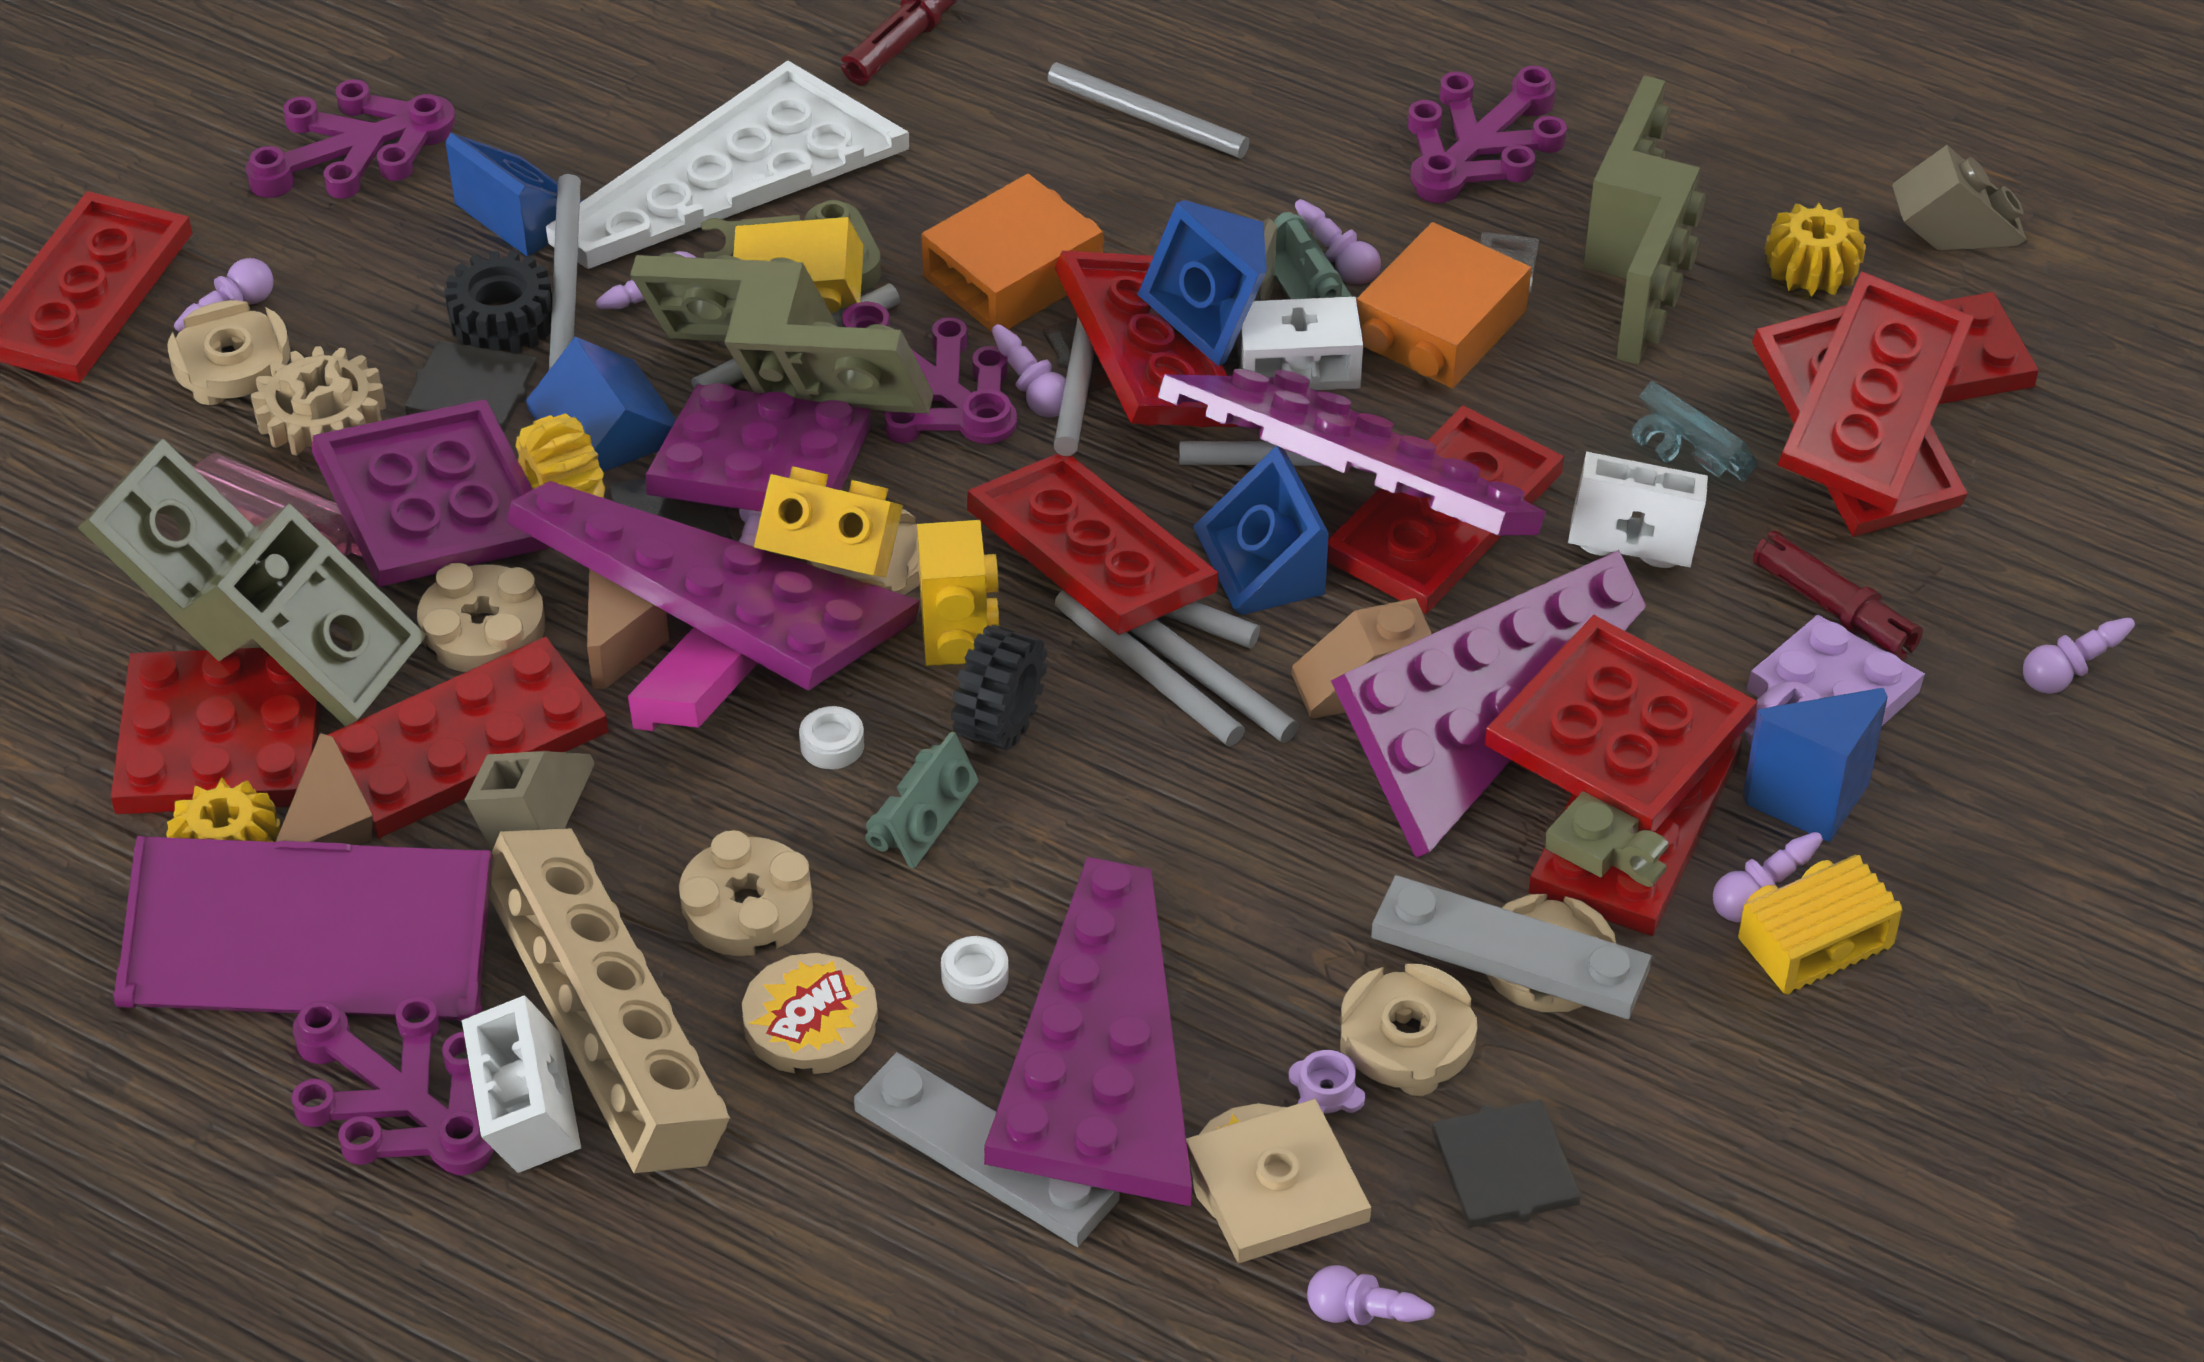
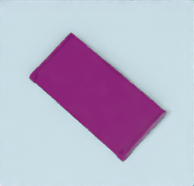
[113,836,493,1022]

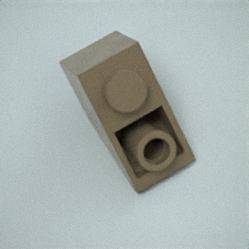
[1892,145,2027,250]
[465,751,595,851]

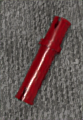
[841,0,958,86]
[1753,530,1923,661]

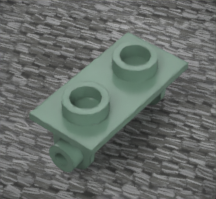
[1274,212,1352,300]
[865,732,979,869]

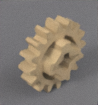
[251,346,386,456]

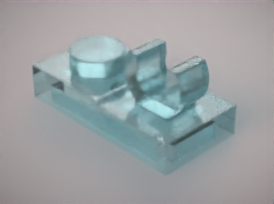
[1631,380,1758,482]

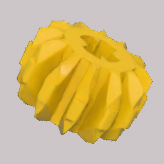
[1765,201,1866,297]
[516,413,605,498]
[166,777,281,842]

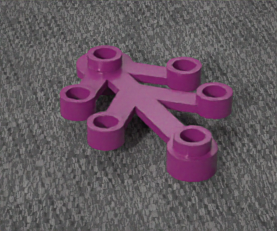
[1408,65,1567,203]
[246,79,456,199]
[842,301,1017,444]
[291,996,495,1175]

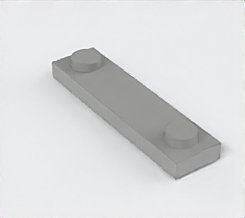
[1371,875,1652,1020]
[854,1052,1120,1248]

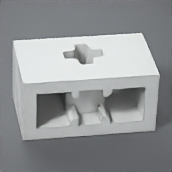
[1236,297,1363,390]
[1568,452,1708,568]
[462,995,581,1173]

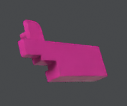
[628,627,758,731]

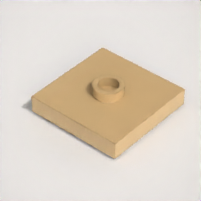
[1186,1098,1371,1264]

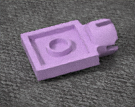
[1744,614,1925,746]

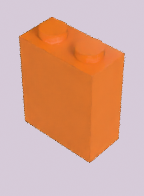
[921,173,1104,332]
[1356,222,1532,389]

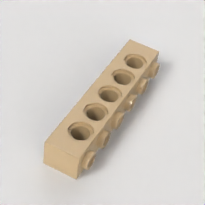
[490,828,730,1173]

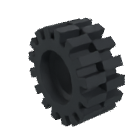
[444,251,552,356]
[951,624,1047,750]

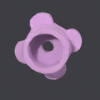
[1289,1050,1365,1114]

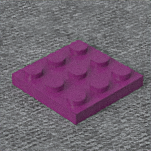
[646,383,871,512]
[312,399,552,587]

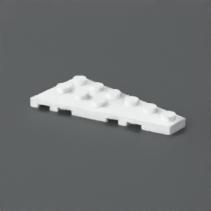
[546,61,909,269]

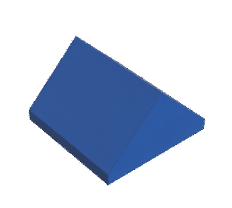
[445,133,583,256]
[1137,200,1267,366]
[526,337,676,472]
[1193,446,1329,615]
[1742,688,1888,842]

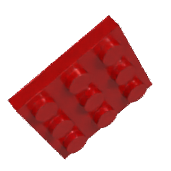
[1485,614,1758,832]
[111,648,321,814]

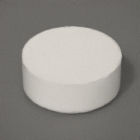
[799,706,864,769]
[941,936,1009,1004]

